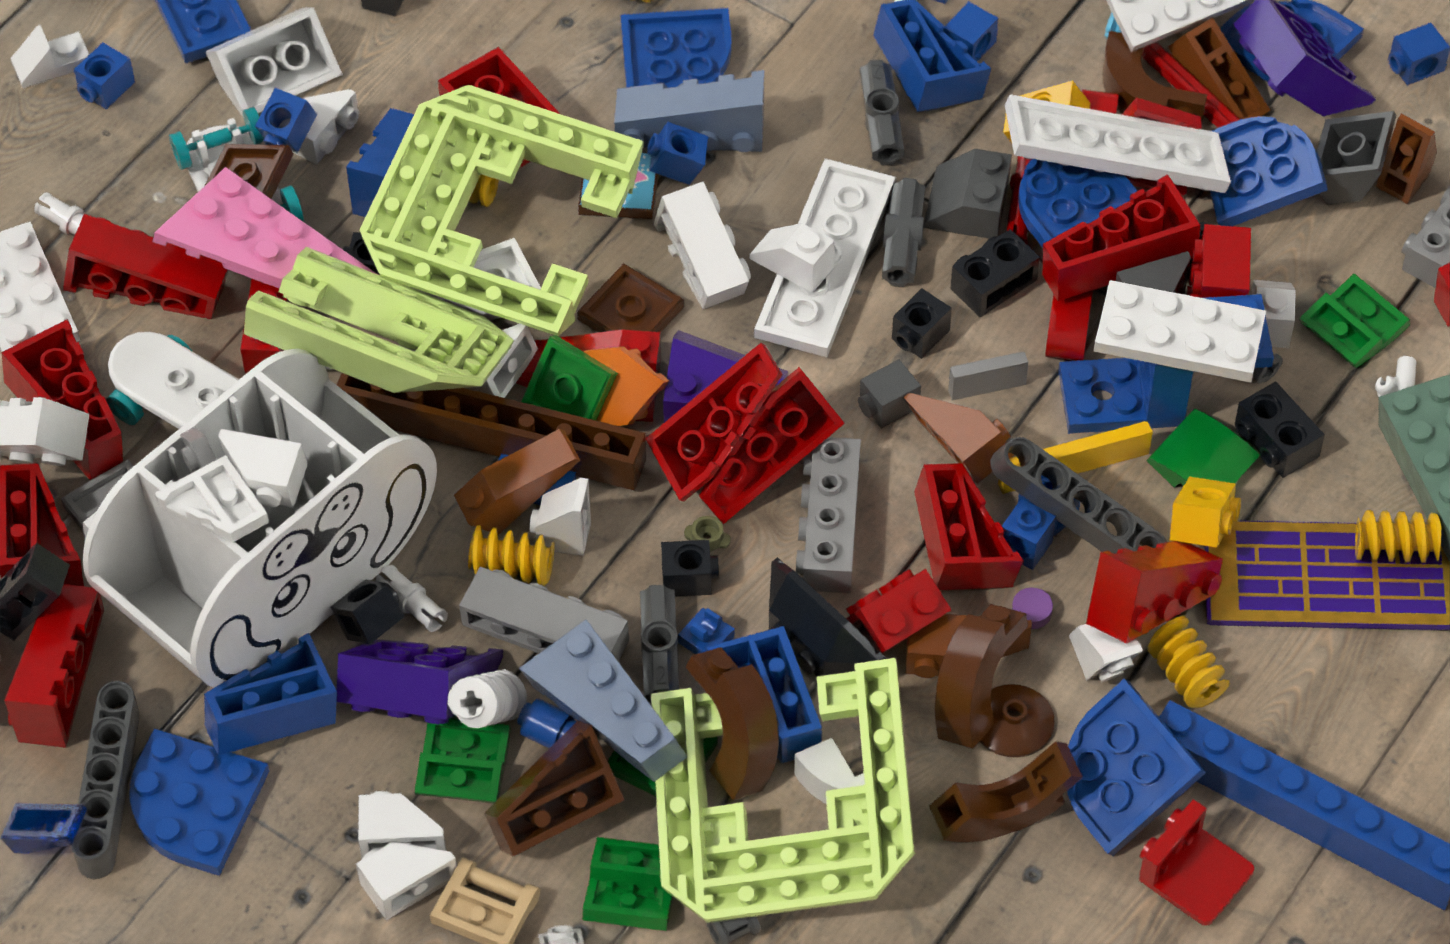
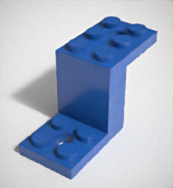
[1058,294,1274,434]

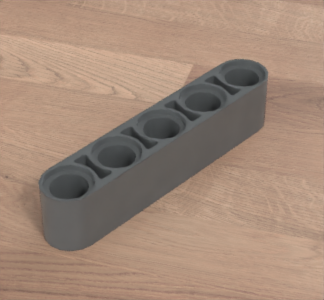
[991,437,1167,554]
[71,681,140,879]

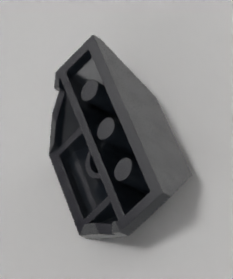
[768,557,887,677]

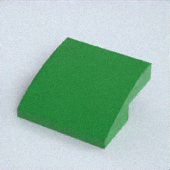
[1299,273,1410,368]
[1146,409,1260,488]
[414,719,511,803]
[582,837,673,931]

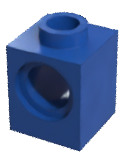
[943,1,998,62]
[1388,23,1450,85]
[74,42,135,109]
[255,88,318,153]
[647,122,708,185]
[1002,498,1056,570]

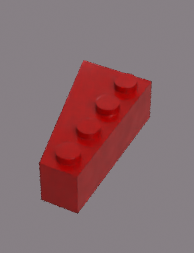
[1,319,123,480]
[4,584,105,748]

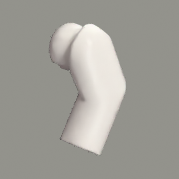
[1375,356,1417,397]

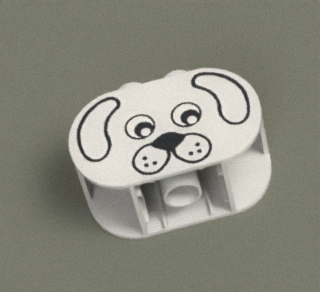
[83,349,437,688]

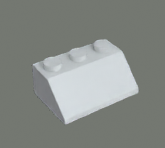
[205,7,342,117]

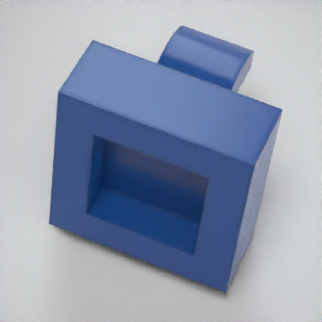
[678,608,735,654]

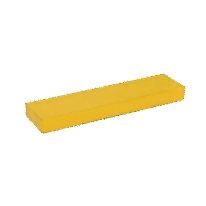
[998,421,1153,494]

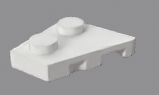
[155,455,269,543]

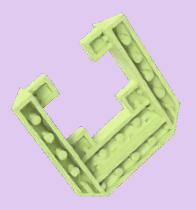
[360,85,644,336]
[244,247,514,393]
[651,658,915,923]

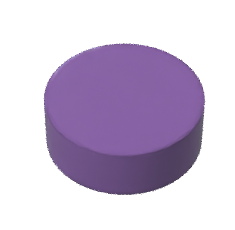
[1012,588,1053,629]

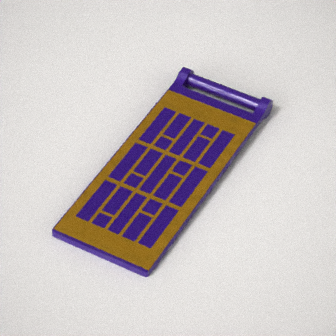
[1204,521,1450,630]

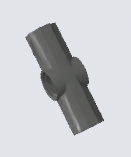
[860,59,904,165]
[882,178,925,287]
[640,585,679,704]

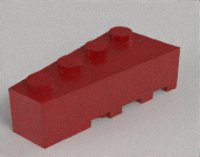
[1042,174,1200,301]
[63,214,228,319]
[1086,541,1223,644]

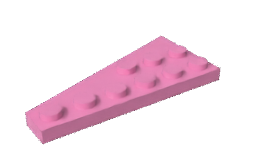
[153,167,378,288]

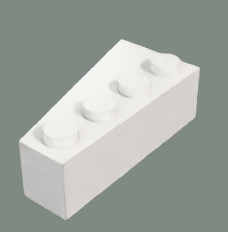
[0,397,89,466]

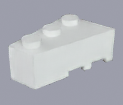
[653,182,751,309]

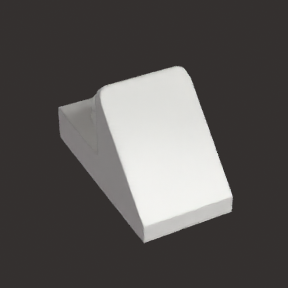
[11,25,89,88]

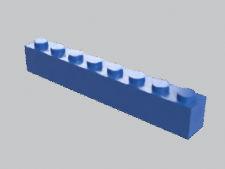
[1159,700,1450,911]

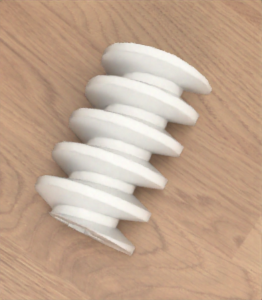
[448,669,527,728]

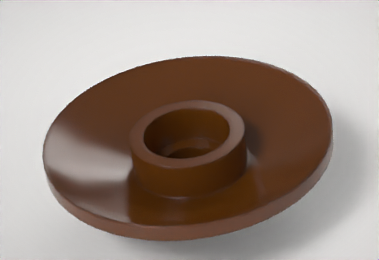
[980,684,1055,758]

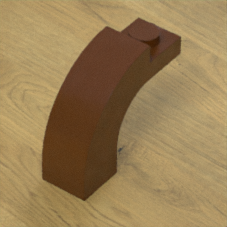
[1102,31,1207,124]
[935,604,1028,749]
[685,647,779,800]
[929,741,1083,843]

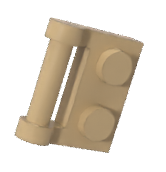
[430,858,541,944]

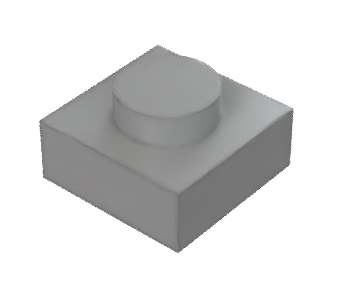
[180,427,216,472]

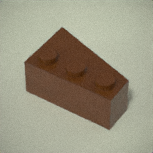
[484,721,625,857]

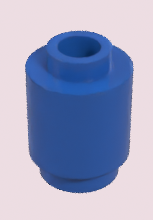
[517,698,577,748]

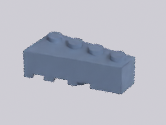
[614,70,764,152]
[519,619,688,782]

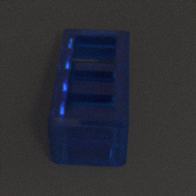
[0,803,87,854]

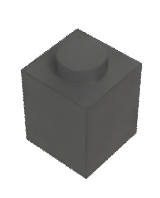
[858,359,921,428]

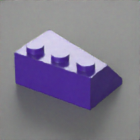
[1233,0,1376,116]
[663,330,788,423]
[336,639,503,724]

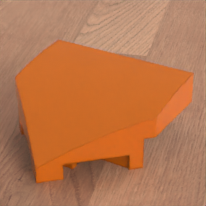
[584,346,669,426]

